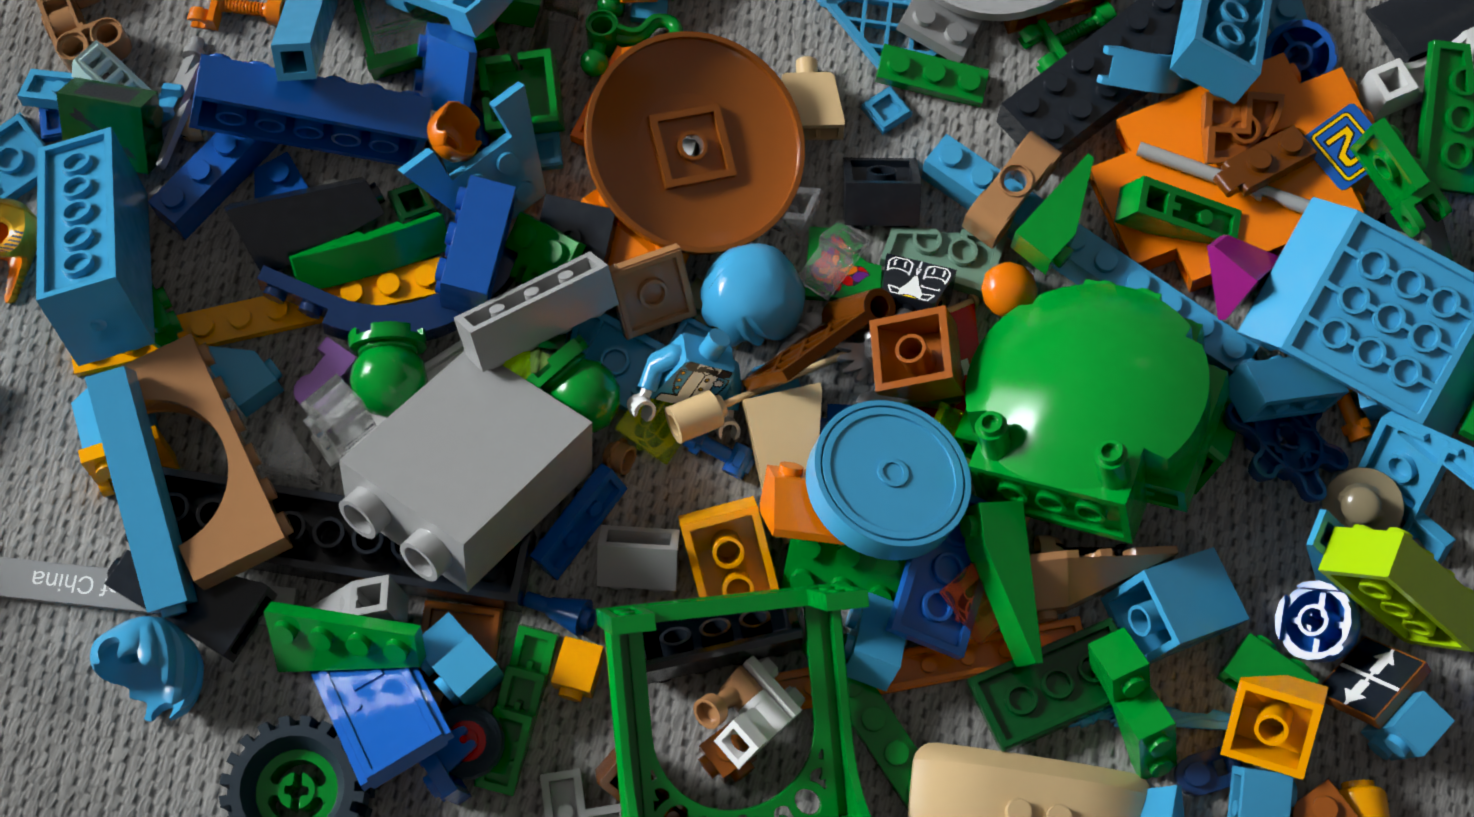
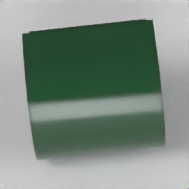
[387,182,437,224]

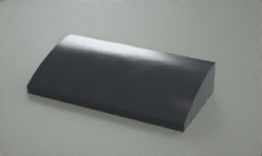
[1366,0,1474,63]

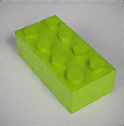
[1318,524,1474,652]

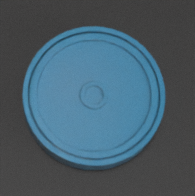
[806,400,971,560]

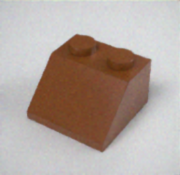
[869,305,965,402]

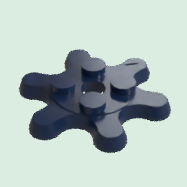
[1222,403,1349,503]

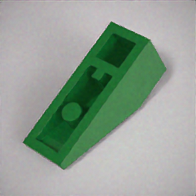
[1010,153,1094,275]
[1114,176,1242,244]

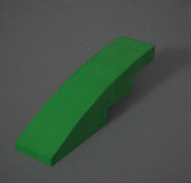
[289,212,447,289]
[474,624,560,796]

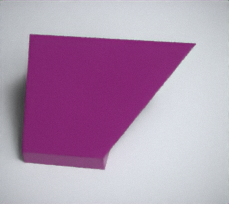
[1207,235,1279,320]

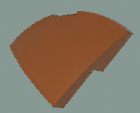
[1201,91,1285,164]

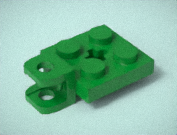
[1350,117,1452,238]

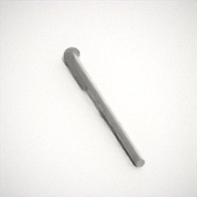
[1136,142,1432,249]

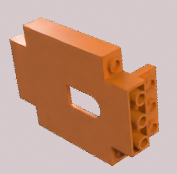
[1089,52,1375,293]

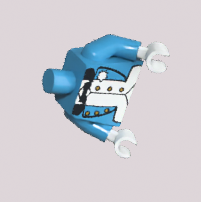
[627,328,742,440]

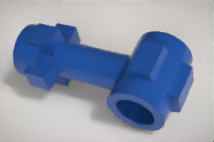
[683,432,755,480]

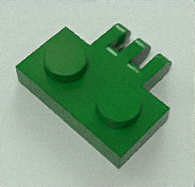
[505,211,586,284]

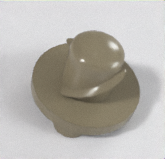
[1322,468,1404,531]

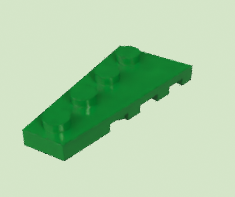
[1416,40,1474,195]

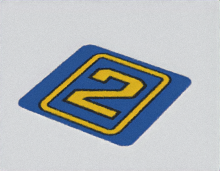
[1304,104,1372,190]

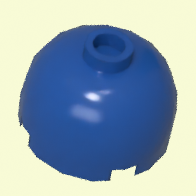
[1263,19,1339,83]
[1275,580,1361,663]

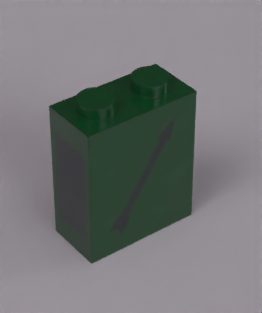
[56,77,165,174]

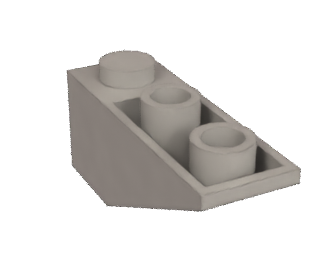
[310,574,409,623]

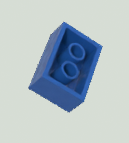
[435,175,516,312]

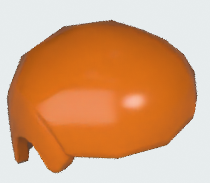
[427,101,482,162]
[981,262,1038,317]

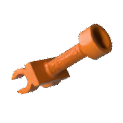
[187,0,286,31]

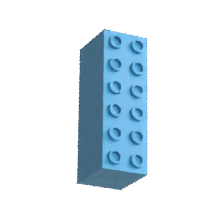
[36,127,155,366]

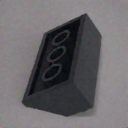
[643,607,803,684]

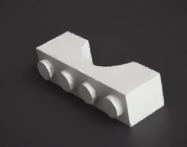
[1358,27,1474,121]

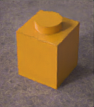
[551,636,606,702]

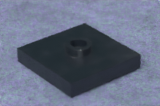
[540,194,618,265]

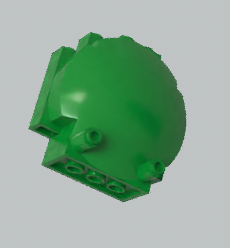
[954,279,1230,544]

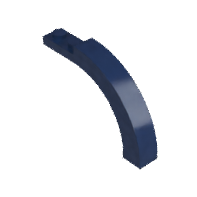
[257,246,518,341]

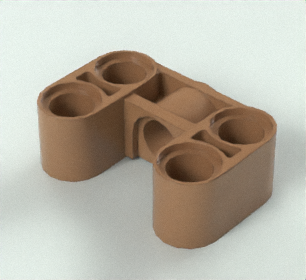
[36,0,132,73]
[962,131,1062,249]

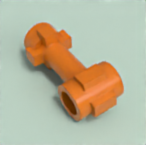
[1337,387,1372,443]

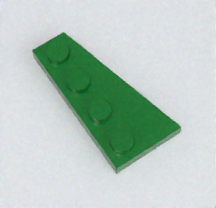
[264,601,426,672]

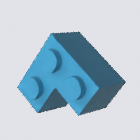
[420,612,504,707]

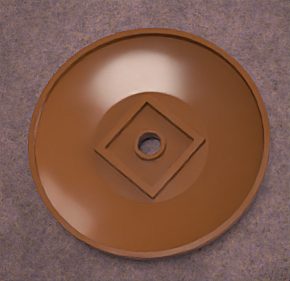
[584,31,805,255]

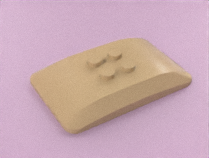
[907,743,1150,817]

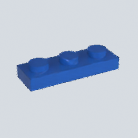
[530,463,628,580]

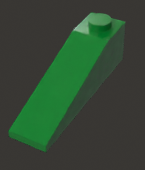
[960,501,1043,667]

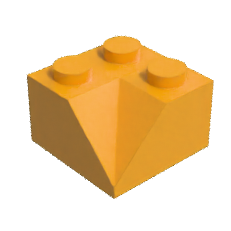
[1220,675,1328,780]

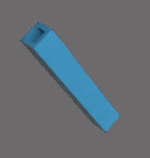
[271,0,338,81]
[85,366,198,618]

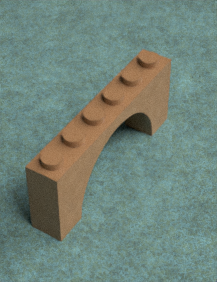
[117,333,294,591]

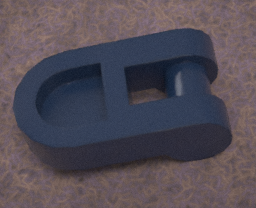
[1173,745,1243,797]

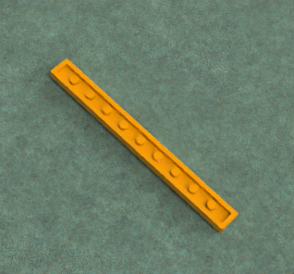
[71,257,442,377]

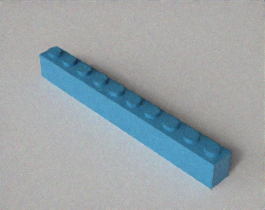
[921,134,1260,377]

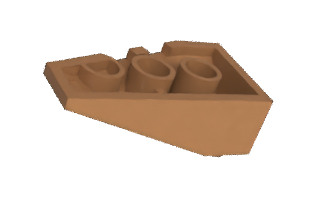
[1030,545,1178,624]

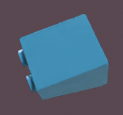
[1100,547,1250,664]

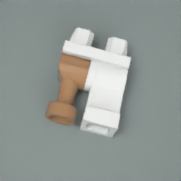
[693,655,805,769]

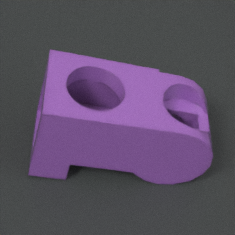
[294,337,357,415]

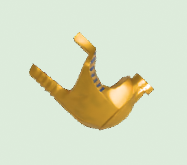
[0,198,37,304]

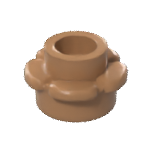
[603,438,636,475]

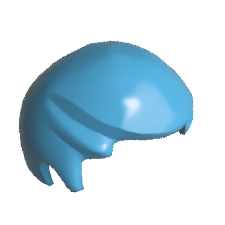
[700,243,805,347]
[90,616,204,722]

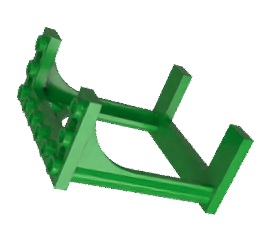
[596,583,871,817]

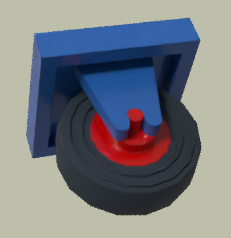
[418,705,505,805]

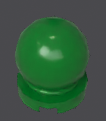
[348,321,428,418]
[525,334,620,433]

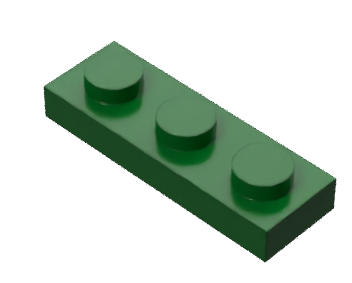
[875,43,989,107]

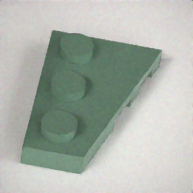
[879,227,1009,299]

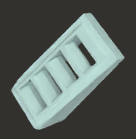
[72,40,151,90]

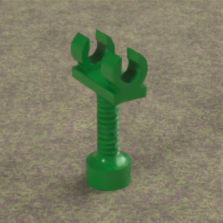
[1018,1,1117,74]

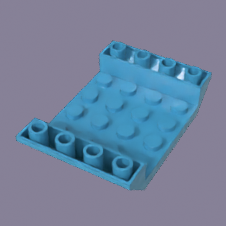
[1236,197,1474,437]

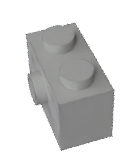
[597,525,680,592]

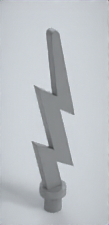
[156,36,205,170]

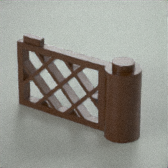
[742,288,896,391]

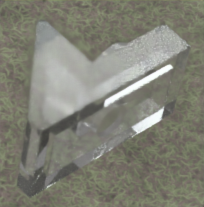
[799,221,870,301]

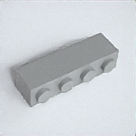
[454,252,619,372]

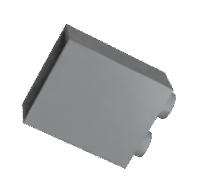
[339,351,592,592]

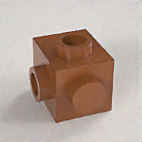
[698,721,757,784]

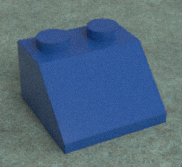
[413,22,477,111]

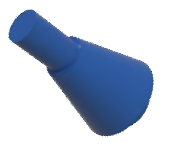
[523,591,597,637]

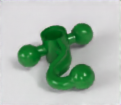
[580,0,683,77]

